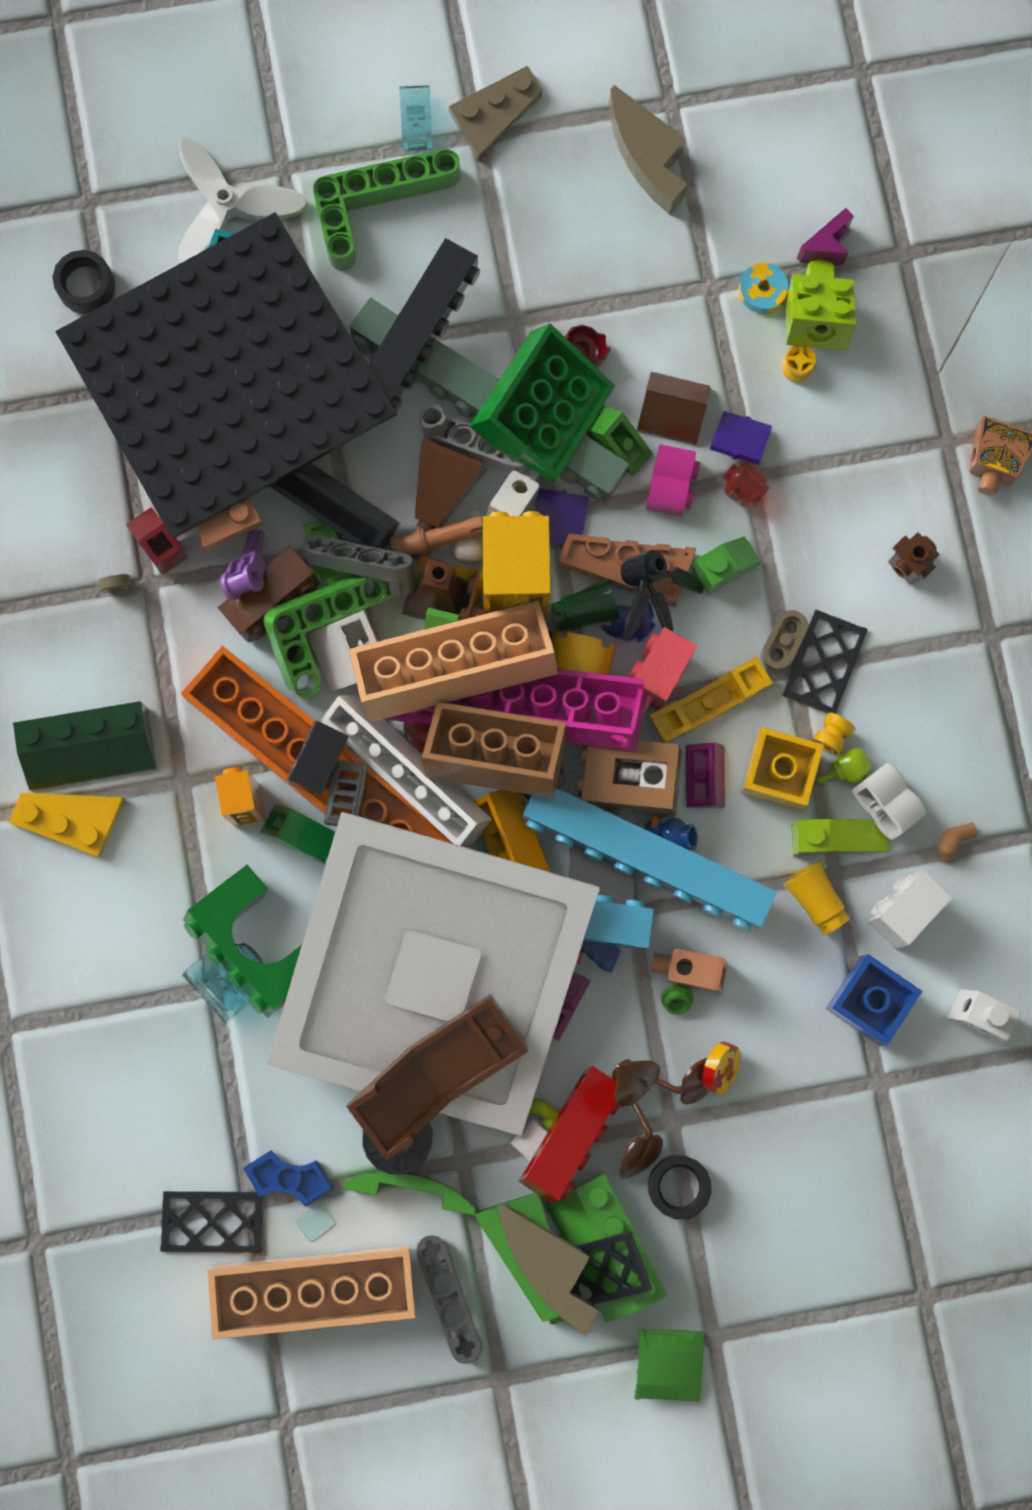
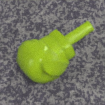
[816,747,871,785]

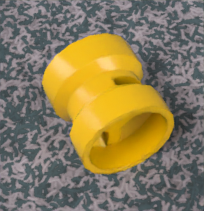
[812,713,856,756]

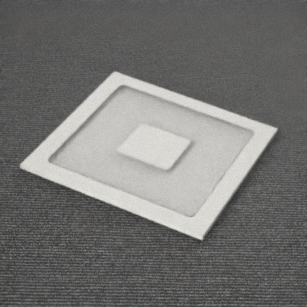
[267,812,600,1136]

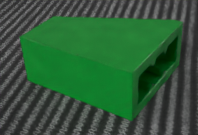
[260,804,335,865]

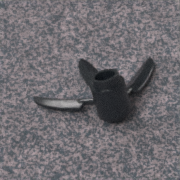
[620,550,704,639]

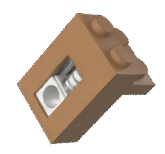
[577,741,682,814]

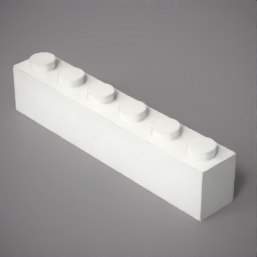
[321,694,492,847]

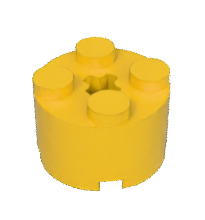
[552,631,616,675]

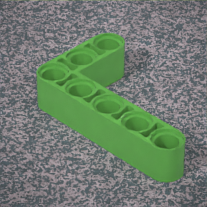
[313,149,460,271]
[264,573,416,699]

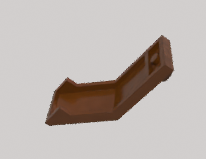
[346,994,529,1160]

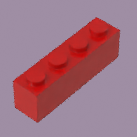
[518,1065,620,1203]

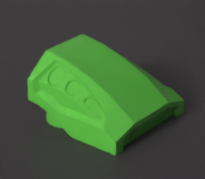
[634,1328,704,1402]

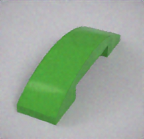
[344,1171,476,1215]

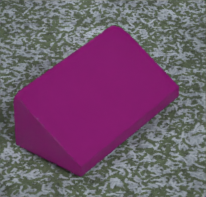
[686,742,725,808]

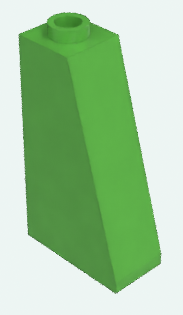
[475,1193,564,1324]

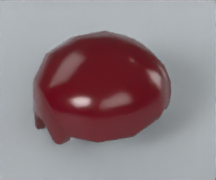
[564,324,611,367]

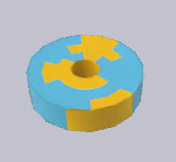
[739,263,788,313]

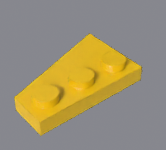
[9,793,124,858]

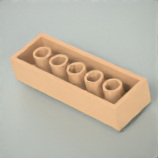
[349,601,558,723]
[207,1245,417,1340]

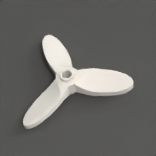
[178,137,307,264]

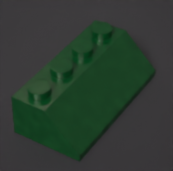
[13,701,157,791]

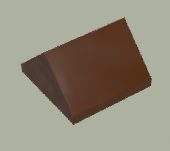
[636,372,711,445]

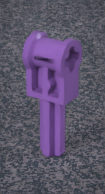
[220,529,266,601]

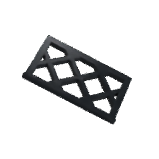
[782,609,868,714]
[160,1191,262,1253]
[571,1231,653,1305]

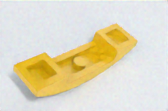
[649,656,773,743]

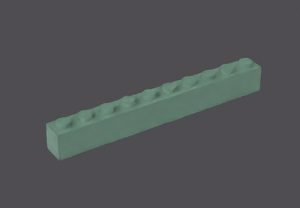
[349,297,629,502]

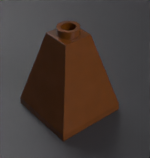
[415,438,487,530]
[402,554,478,620]

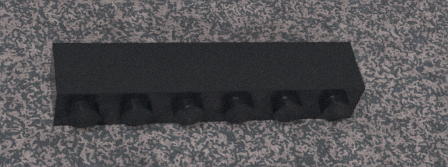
[368,238,480,423]
[269,463,400,549]

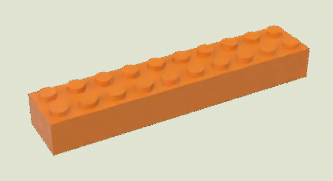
[181,645,470,849]

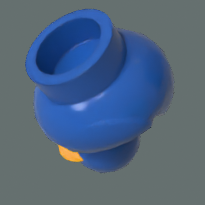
[643,816,698,850]

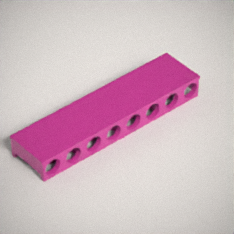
[385,669,647,752]

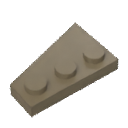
[449,66,542,161]

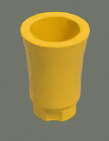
[783,860,850,935]

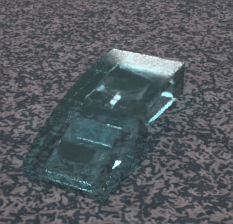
[399,85,433,151]

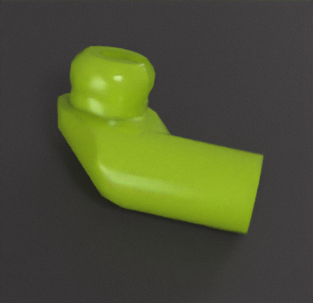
[529,1098,560,1129]

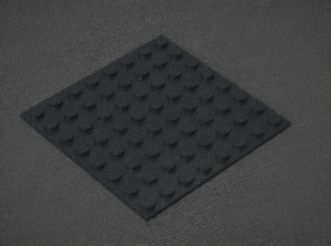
[55,212,397,539]

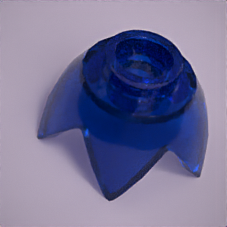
[600,587,656,643]

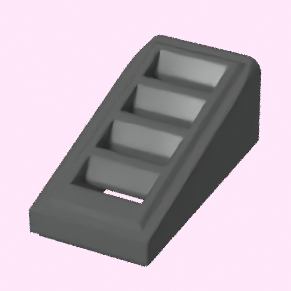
[324,760,368,826]

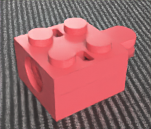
[629,627,697,716]

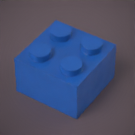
[825,954,923,1046]

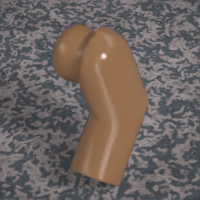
[937,822,977,862]

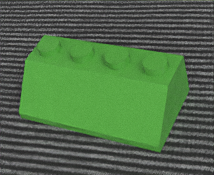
[545,1172,667,1323]

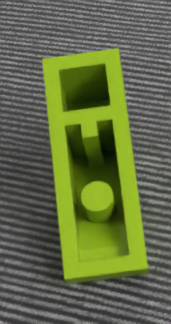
[791,819,889,856]

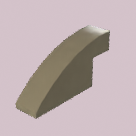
[609,85,687,215]
[498,1202,599,1335]

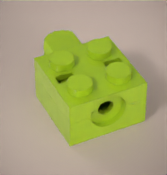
[786,259,856,351]

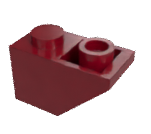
[126,507,188,575]

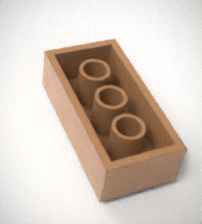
[422,702,567,799]

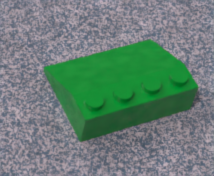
[470,323,615,482]

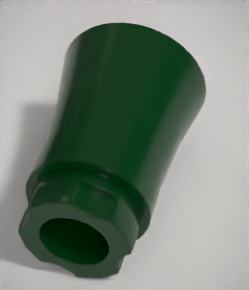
[549,578,620,632]

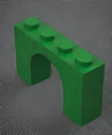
[183,865,302,1018]

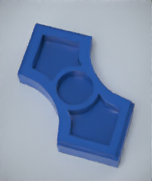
[243,1150,333,1207]

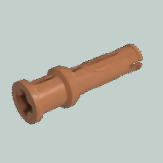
[390,515,483,556]

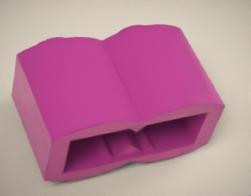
[646,444,700,517]

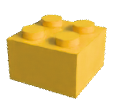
[740,727,824,811]

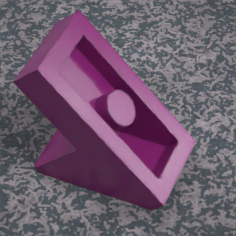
[796,208,854,265]

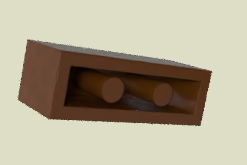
[217,546,321,643]

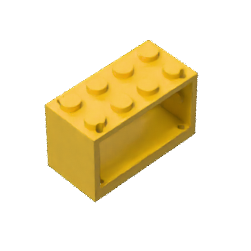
[483,511,550,623]

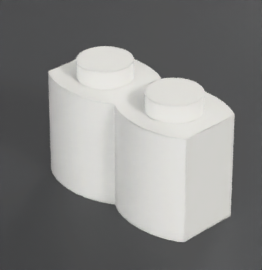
[852,763,927,840]

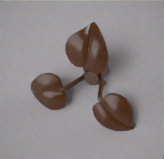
[612,1058,710,1179]

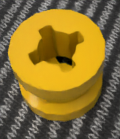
[782,346,816,382]

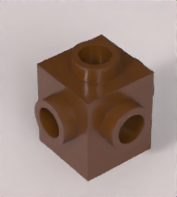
[888,532,940,584]

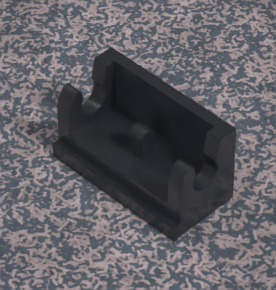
[286,720,349,795]

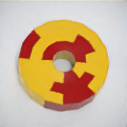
[702,1041,741,1095]

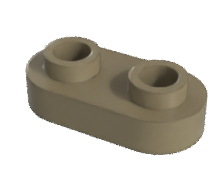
[761,610,808,671]

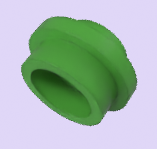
[661,985,694,1015]

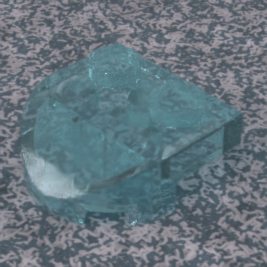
[182,943,263,1023]

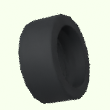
[52,250,115,314]
[648,1155,712,1219]

